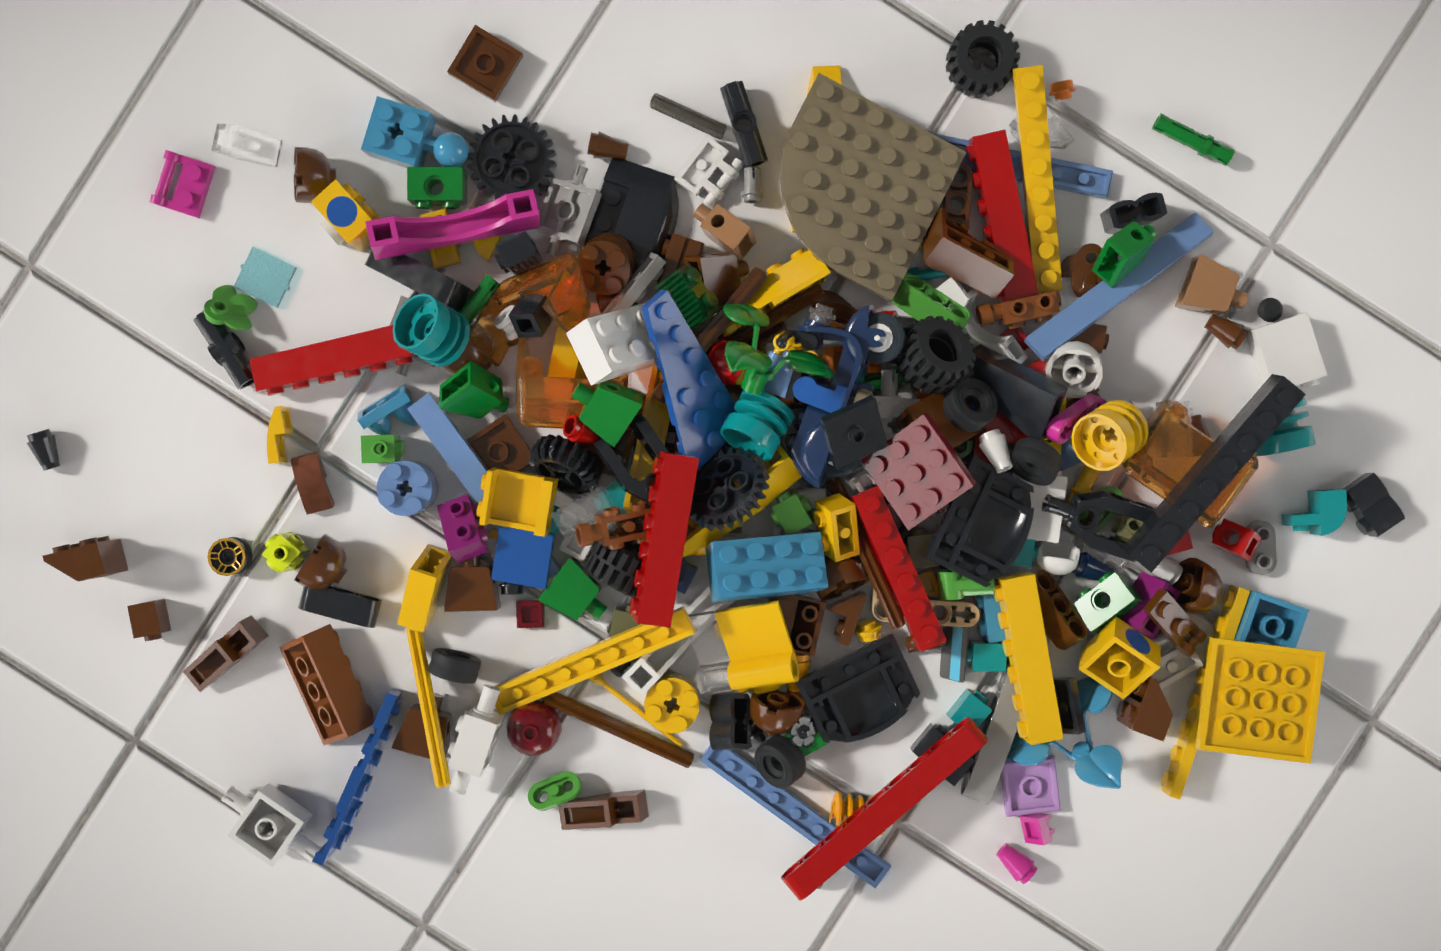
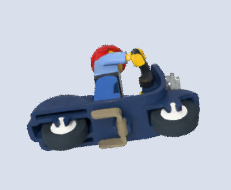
[707,303,906,489]

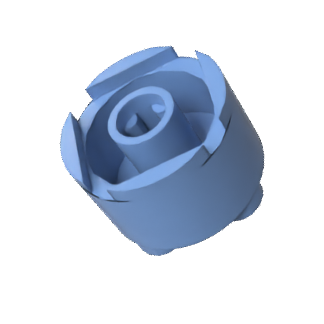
[377,461,439,516]

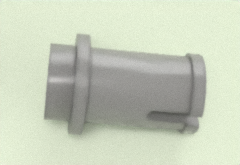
[742,167,763,204]

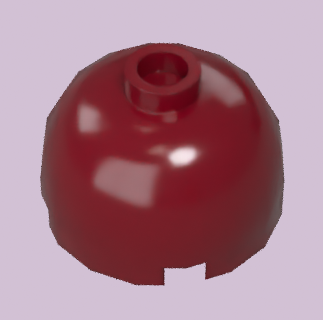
[507,700,562,756]

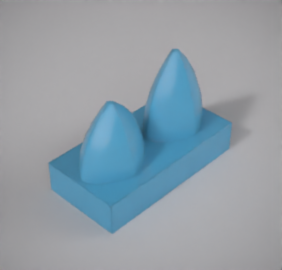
[357,384,416,435]

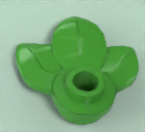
[203,285,258,330]

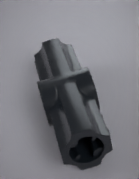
[720,81,768,168]
[193,311,254,389]

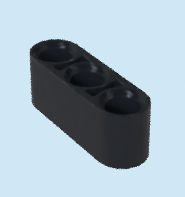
[298,585,382,628]

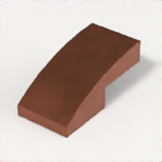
[290,451,335,515]

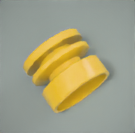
[1071,400,1149,471]

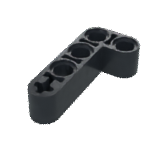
[364,251,474,312]

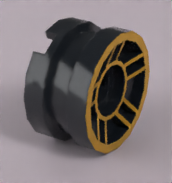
[207,537,253,576]

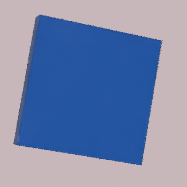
[491,526,555,589]

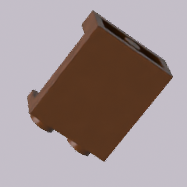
[895,392,986,448]

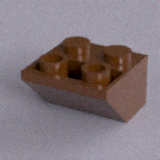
[42,536,129,582]
[768,594,826,657]
[1116,676,1173,742]

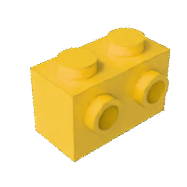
[814,493,860,562]

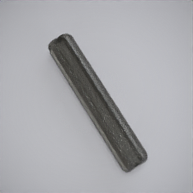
[650,93,727,139]

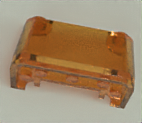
[1122,398,1259,528]

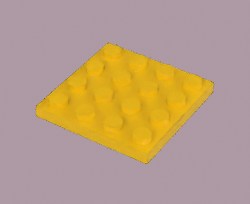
[1195,637,1325,764]

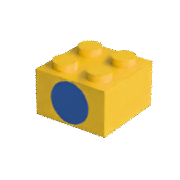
[311,179,382,252]
[1079,617,1161,700]

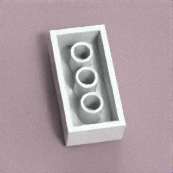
[566,303,657,385]

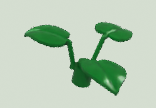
[723,304,835,395]

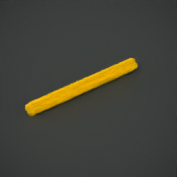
[406,628,451,788]

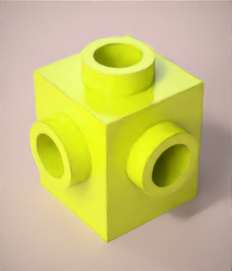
[262,532,310,573]

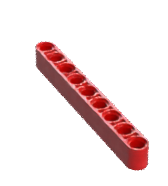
[781,717,988,901]

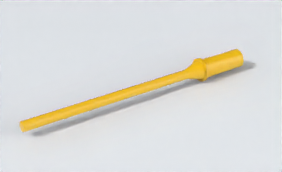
[588,673,683,747]

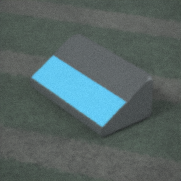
[940,626,968,683]

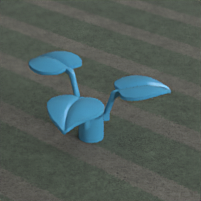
[1007,677,1123,789]

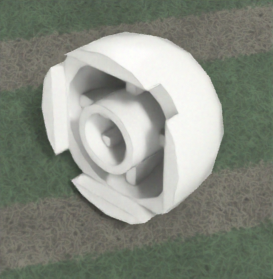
[1046,341,1103,398]

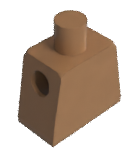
[693,203,757,261]
[1175,254,1249,315]

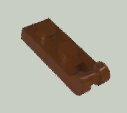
[1142,588,1208,658]

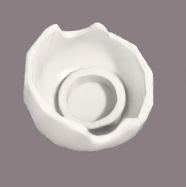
[1037,541,1080,575]

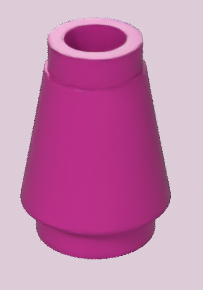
[996,843,1038,884]

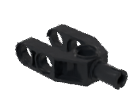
[593,413,669,505]
[1042,490,1155,562]

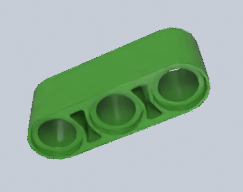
[892,274,971,331]

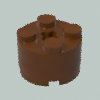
[576,233,637,295]

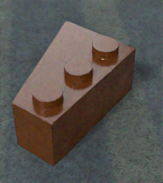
[923,207,1014,299]

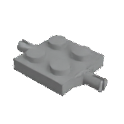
[535,165,602,257]

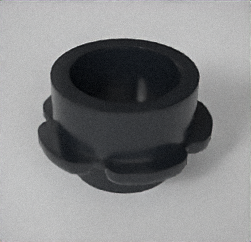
[498,582,524,595]

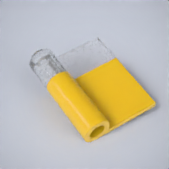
[689,601,799,695]

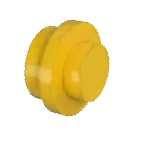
[855,619,882,642]

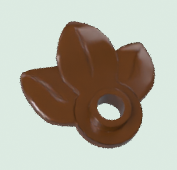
[1060,243,1103,297]

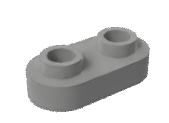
[1245,520,1277,575]

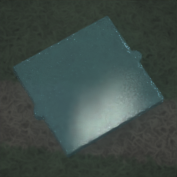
[234,247,297,308]

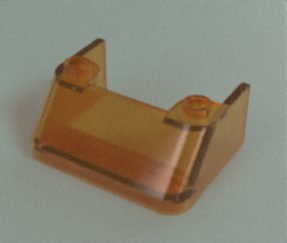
[469,252,591,367]
[516,338,632,429]

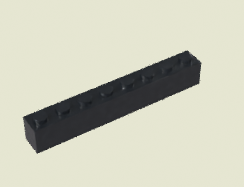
[1122,374,1306,573]

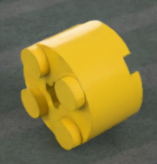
[644,673,700,733]

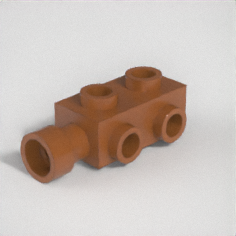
[975,290,1061,329]
[575,501,651,550]

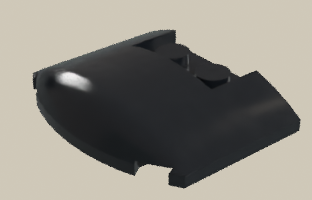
[581,159,679,273]
[925,456,1034,587]
[795,634,920,743]

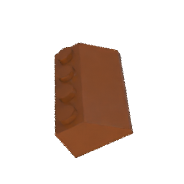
[279,624,374,745]

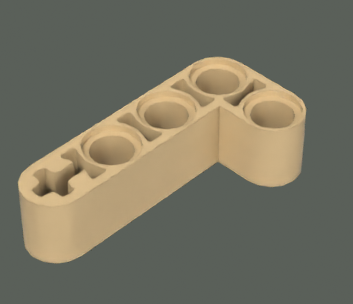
[870,583,980,627]

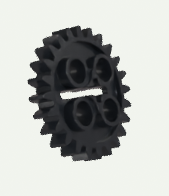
[467,114,557,200]
[689,447,770,532]

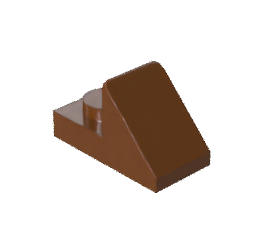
[825,591,867,647]

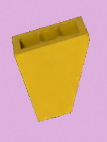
[397,544,452,633]

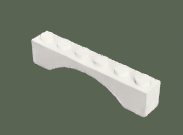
[622,585,735,697]

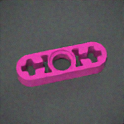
[1046,393,1105,444]

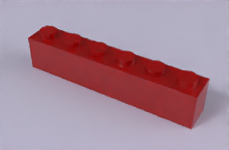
[966,129,1039,302]
[249,325,419,396]
[630,451,699,628]
[850,486,947,652]

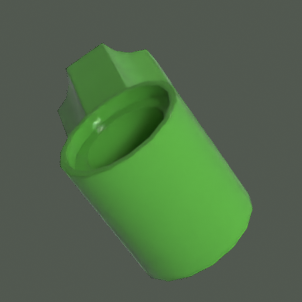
[937,569,995,600]

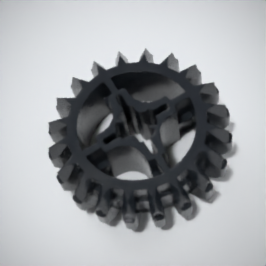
[528,434,603,495]

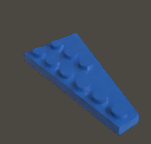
[641,290,736,471]
[312,688,404,866]

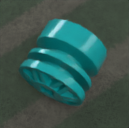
[393,293,470,367]
[720,390,795,461]
[1255,397,1316,456]

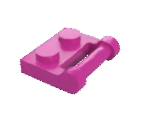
[149,150,216,219]

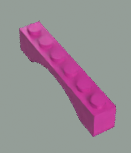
[365,189,540,260]

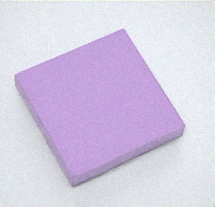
[1001,755,1061,817]

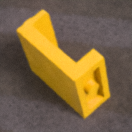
[477,467,558,537]

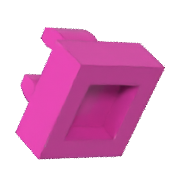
[1019,814,1055,846]

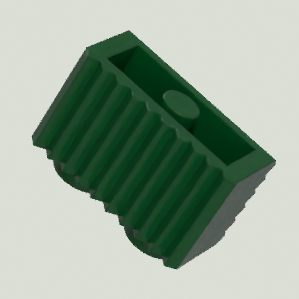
[656,263,721,330]

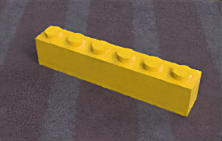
[994,571,1064,745]

